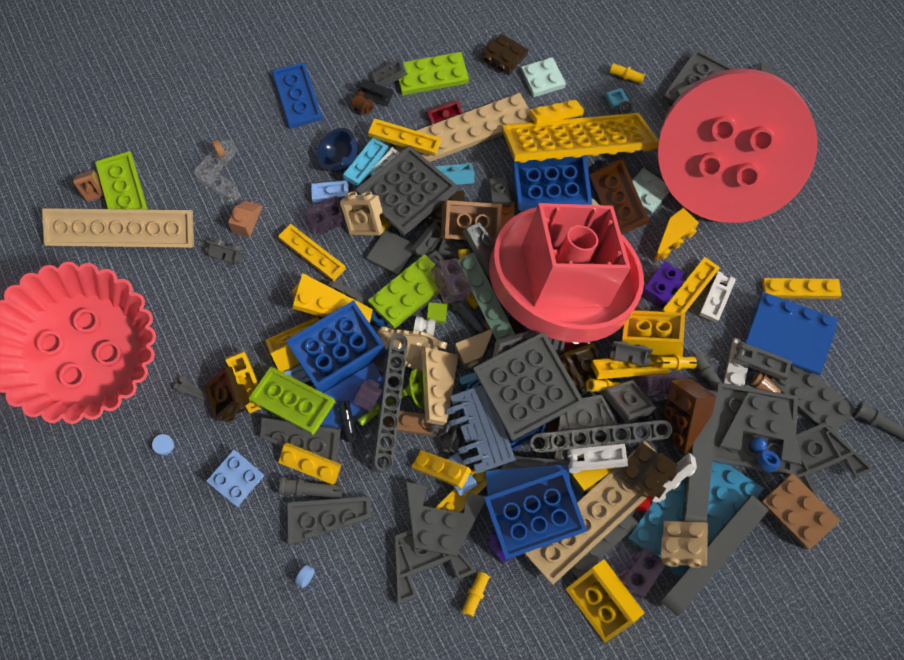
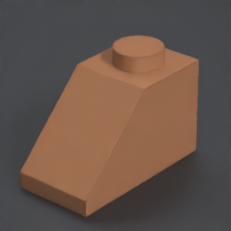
[73,170,105,202]
[228,201,262,238]

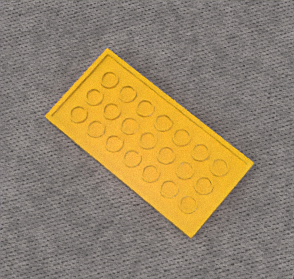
[502,113,659,163]

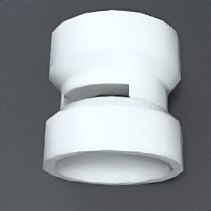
[414,316,436,336]

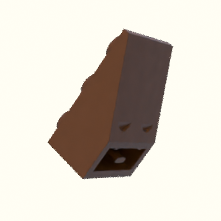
[660,379,716,454]

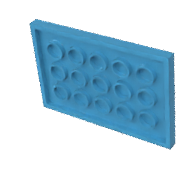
[628,452,764,577]

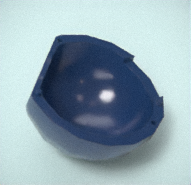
[316,128,358,171]

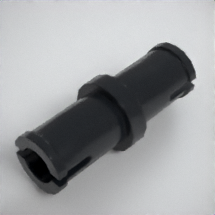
[337,400,358,442]

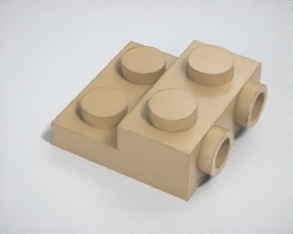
[340,192,384,235]
[661,521,708,568]

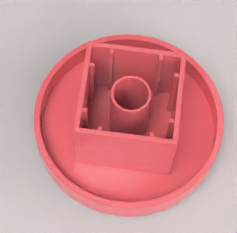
[658,68,818,223]
[489,203,644,343]

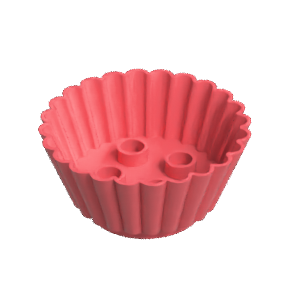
[0,262,156,424]

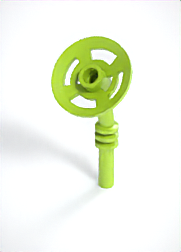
[357,369,425,426]

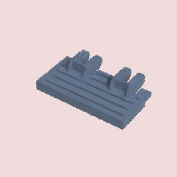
[445,385,516,473]

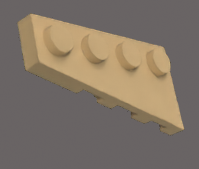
[421,347,458,425]

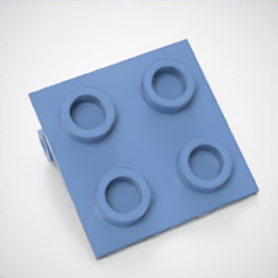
[206,449,264,507]

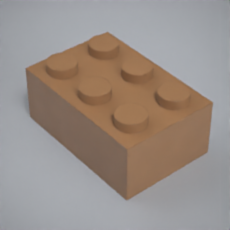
[440,200,502,241]
[760,473,841,550]

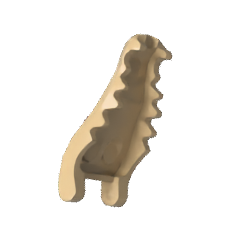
[377,326,447,372]

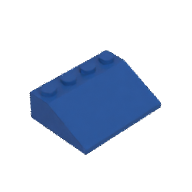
[511,155,592,212]
[745,292,838,375]
[286,300,386,393]
[485,469,587,560]

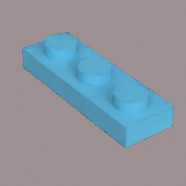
[343,137,388,187]

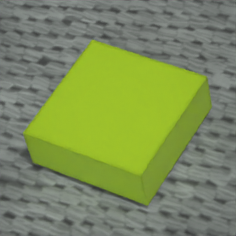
[427,302,448,324]

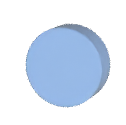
[152,434,174,455]
[296,565,315,588]

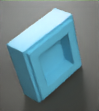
[605,88,628,110]

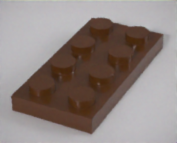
[589,159,650,235]

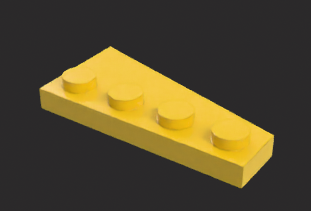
[292,273,373,323]

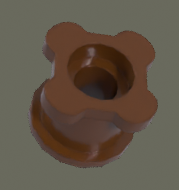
[351,91,373,115]

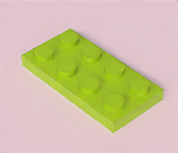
[399,52,469,95]
[95,151,148,209]
[368,254,450,329]
[249,367,336,435]

